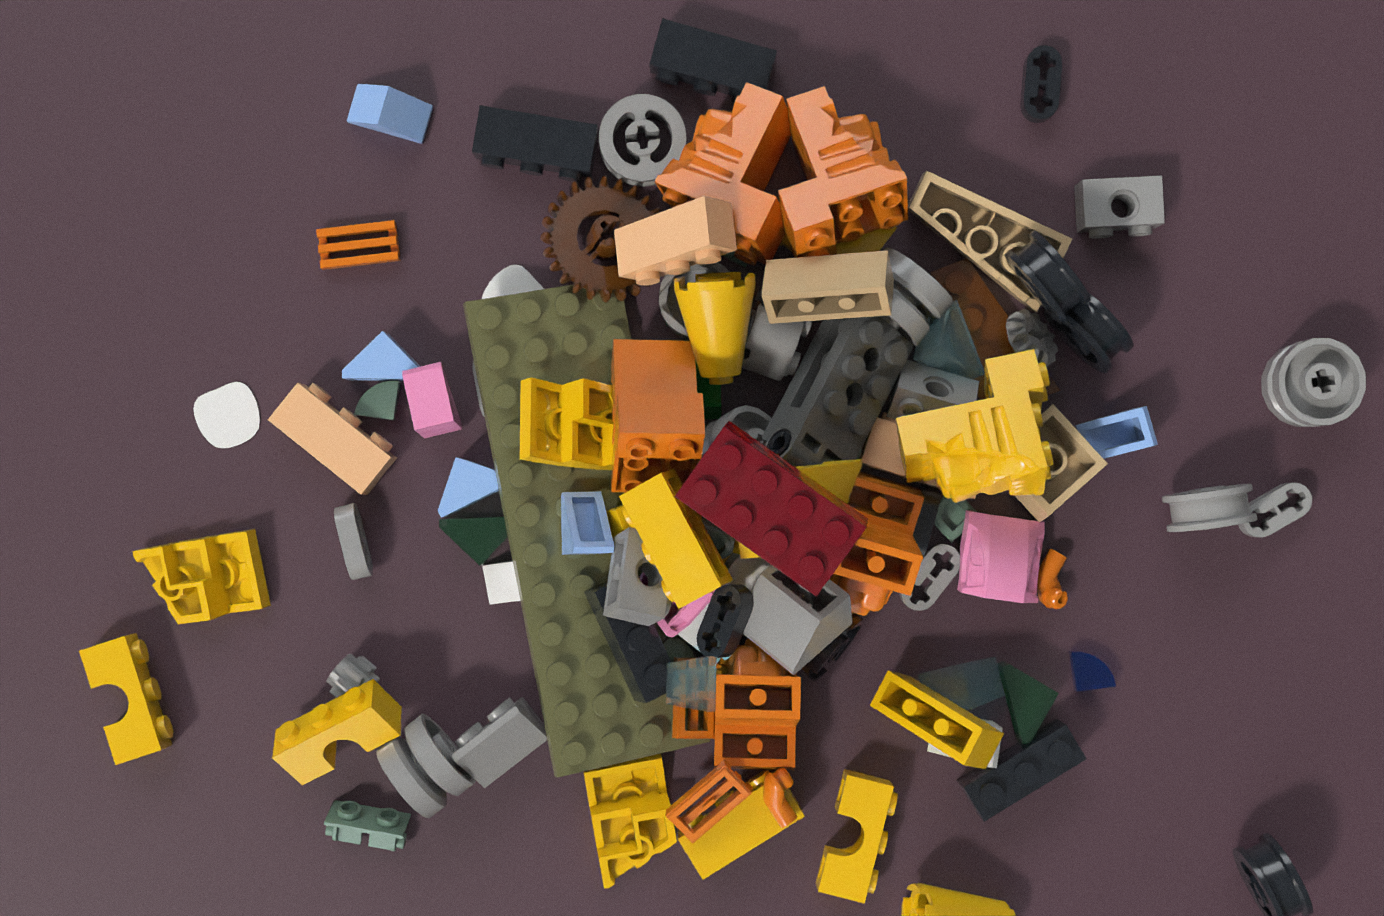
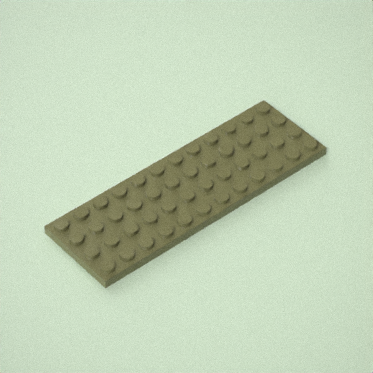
[463,285,710,778]

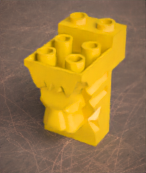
[896,349,1053,503]

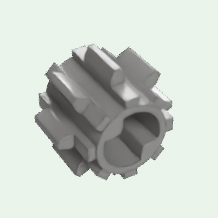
[326,654,380,698]

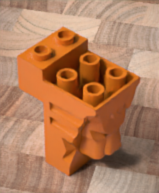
[655,82,791,265]
[778,86,908,258]
[611,339,705,493]
[830,471,925,616]
[714,638,801,770]

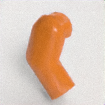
[1037,549,1068,610]
[763,767,798,828]

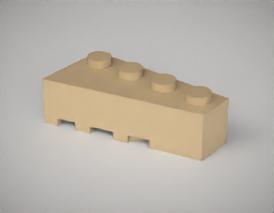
[908,171,1072,312]

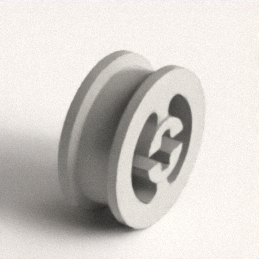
[599,94,686,187]
[1162,484,1257,532]

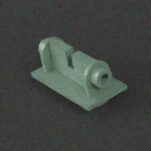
[324,800,411,852]

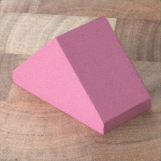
[402,362,462,439]

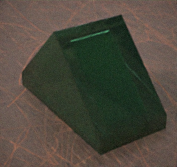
[439,517,508,566]
[996,661,1059,744]

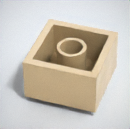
[1016,404,1108,523]

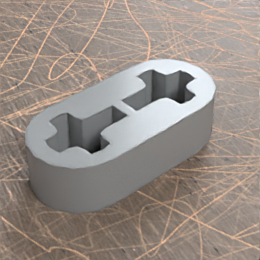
[1238,483,1312,538]
[334,503,373,580]
[899,544,960,611]

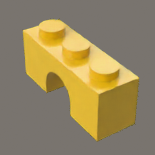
[79,633,173,765]
[272,679,402,785]
[815,769,898,904]

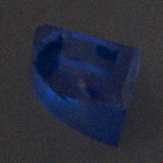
[1069,651,1116,691]

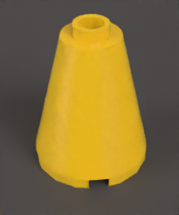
[674,272,756,385]
[901,883,1016,916]

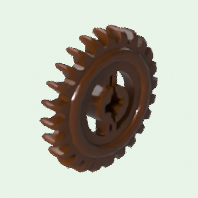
[540,175,661,303]

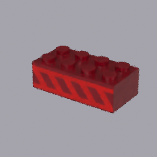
[675,421,868,597]

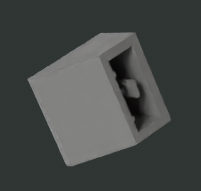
[743,565,852,675]
[451,697,547,788]

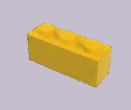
[619,469,733,609]
[870,670,1004,769]
[677,770,805,880]

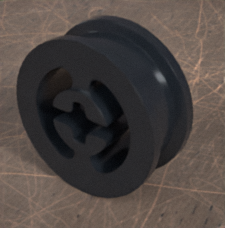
[1004,231,1091,324]
[1044,293,1134,373]
[1233,833,1313,916]

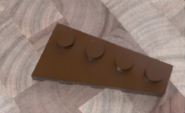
[929,258,1061,401]

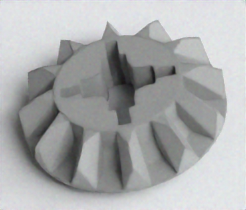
[1006,308,1058,367]

